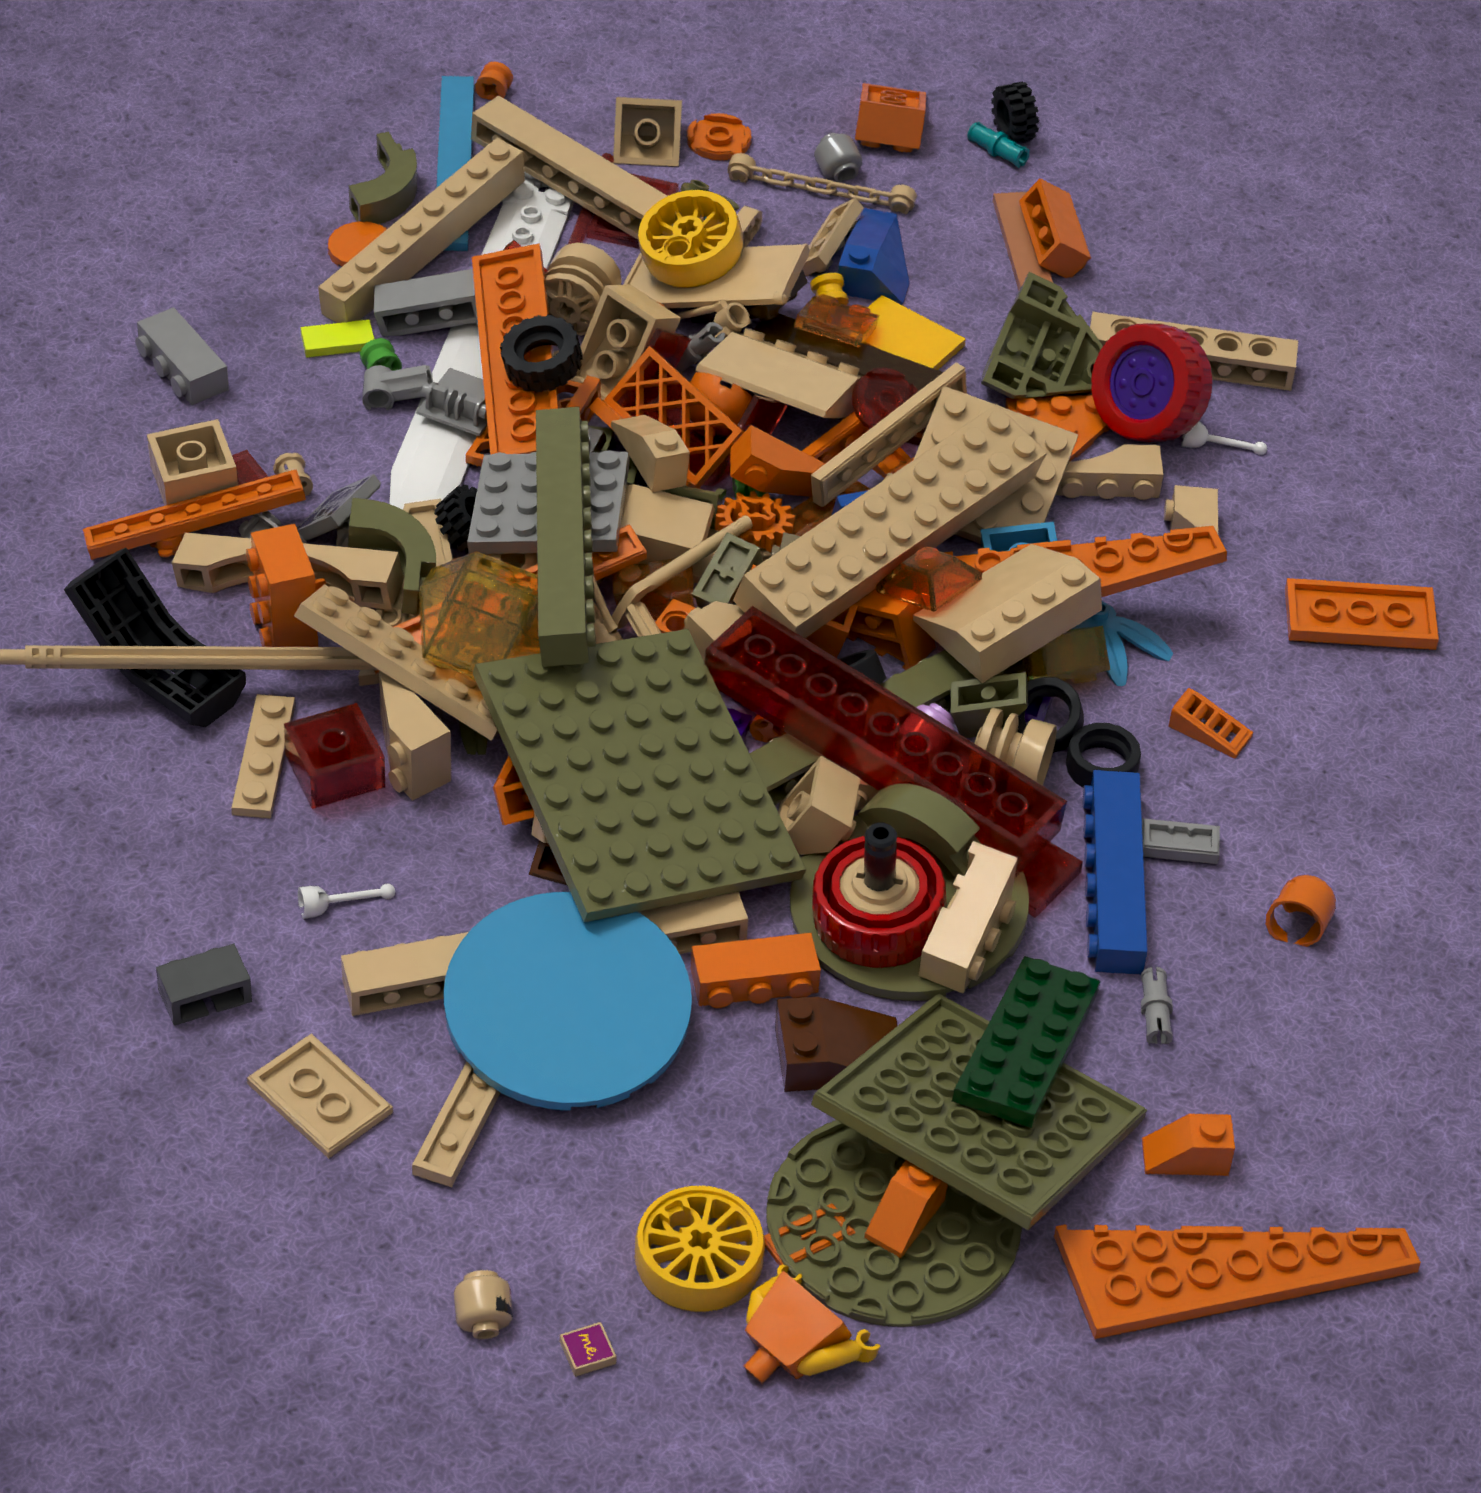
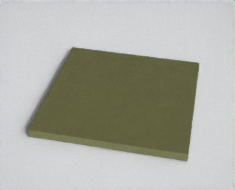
[811,994,1147,1230]

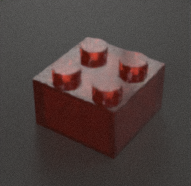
[284,703,386,809]

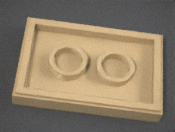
[247,1034,393,1159]

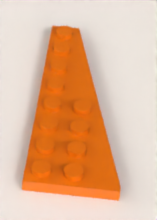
[909,526,1227,606]
[1054,1225,1421,1339]

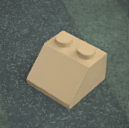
[613,97,682,167]
[778,756,861,855]

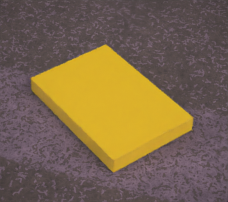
[841,295,966,370]

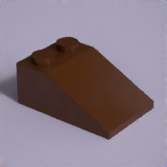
[775,997,898,1092]

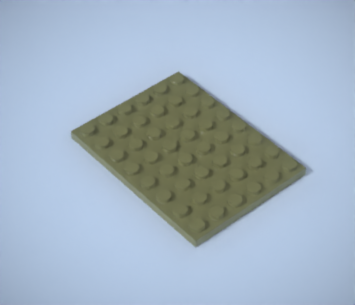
[473,629,806,922]

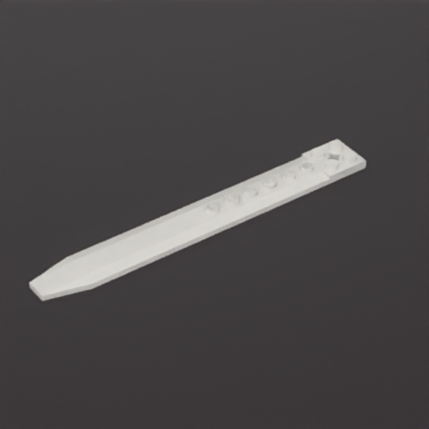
[389,171,574,510]

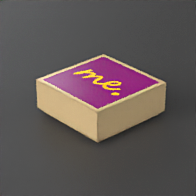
[560,1322,617,1377]

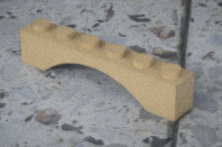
[1056,444,1164,500]
[172,532,403,610]

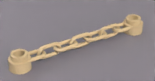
[727,153,917,214]

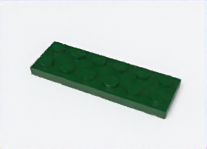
[952,956,1101,1128]

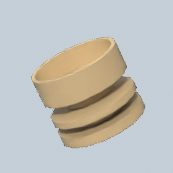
[545,242,622,336]
[970,708,1057,803]

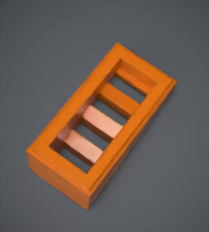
[1168,688,1254,759]

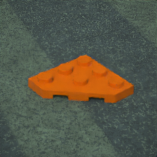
[1005,395,1110,461]

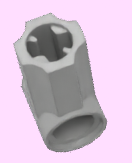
[362,365,433,410]

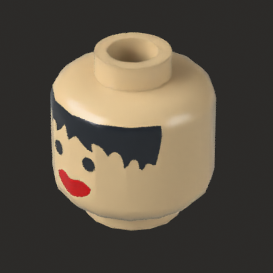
[454,1270,513,1339]

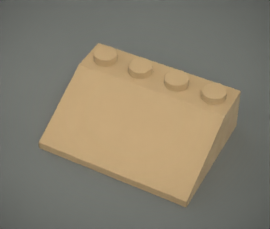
[696,328,869,418]
[913,544,1102,683]

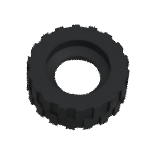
[500,315,583,392]

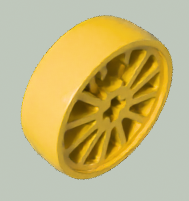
[638,190,743,288]
[635,1186,765,1312]

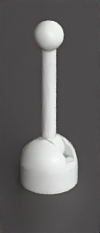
[1181,422,1267,455]
[298,884,395,919]

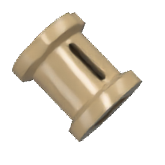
[273,453,313,496]

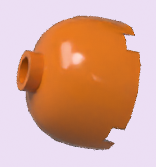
[690,372,756,438]

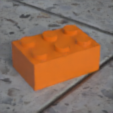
[246,523,319,647]

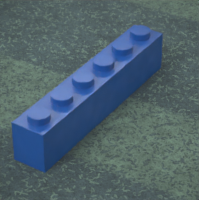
[1082,770,1147,975]

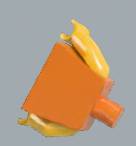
[743,1264,880,1384]

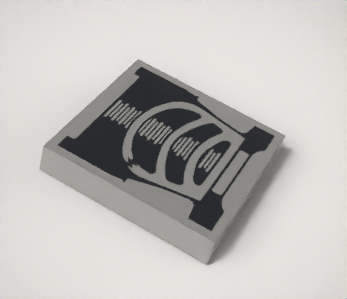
[297,474,381,541]

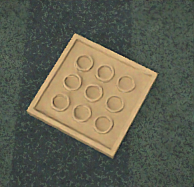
[914,386,1079,544]

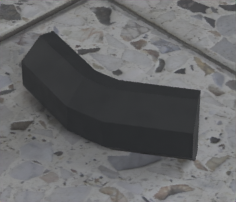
[64,548,246,727]

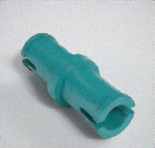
[967,122,1030,168]

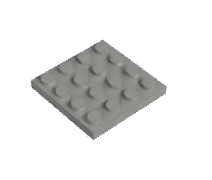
[467,450,630,554]

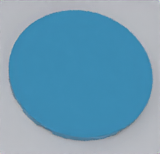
[443,892,692,1110]

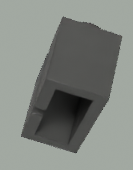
[156,943,252,1026]

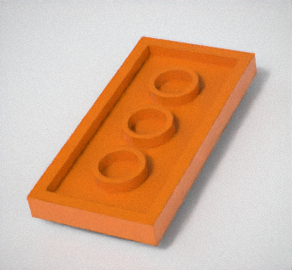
[1285,578,1439,650]

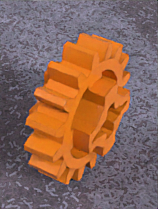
[715,491,795,553]

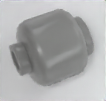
[814,133,862,182]

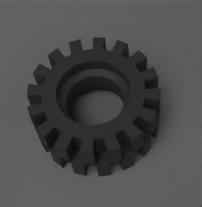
[991,81,1039,143]
[434,485,477,555]

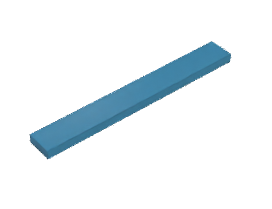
[436,76,474,251]

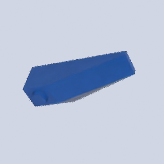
[838,208,910,306]

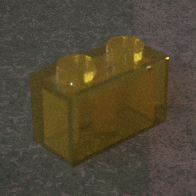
[1023,626,1110,684]

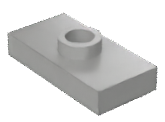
[1142,818,1220,864]

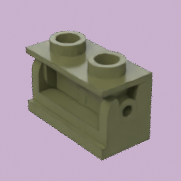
[692,532,762,609]

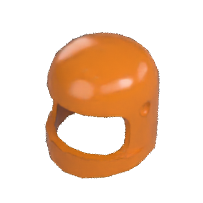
[1266,875,1336,947]

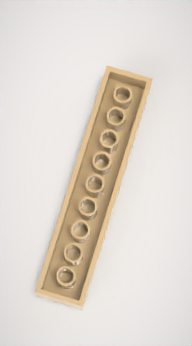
[733,404,1047,653]

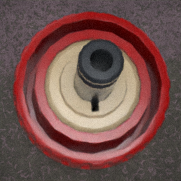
[812,823,946,968]

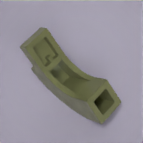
[348,131,417,224]
[348,498,436,614]
[858,783,981,878]

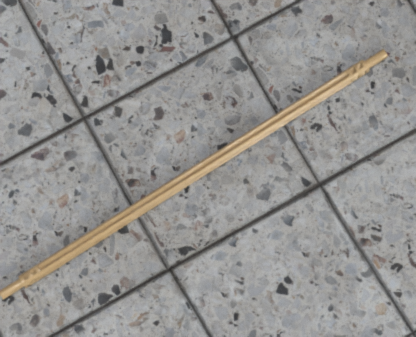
[0,645,540,670]

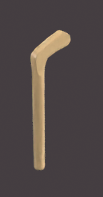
[611,515,753,629]

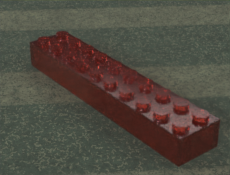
[704,606,1067,877]

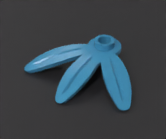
[1050,601,1173,686]

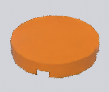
[687,113,751,160]
[328,221,387,266]

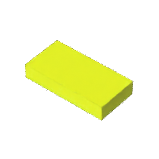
[301,319,374,358]

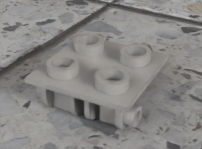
[416,368,488,436]

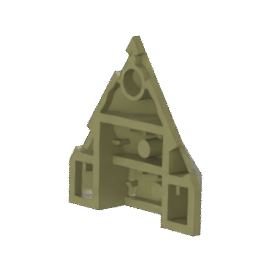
[981,272,1103,399]

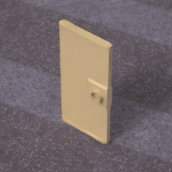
[623,244,810,308]

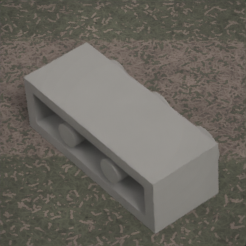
[374,269,478,336]
[135,307,229,405]

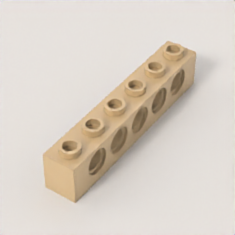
[1090,312,1298,391]

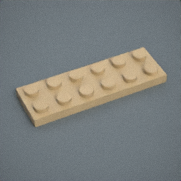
[294,584,499,741]

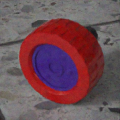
[1091,323,1212,442]

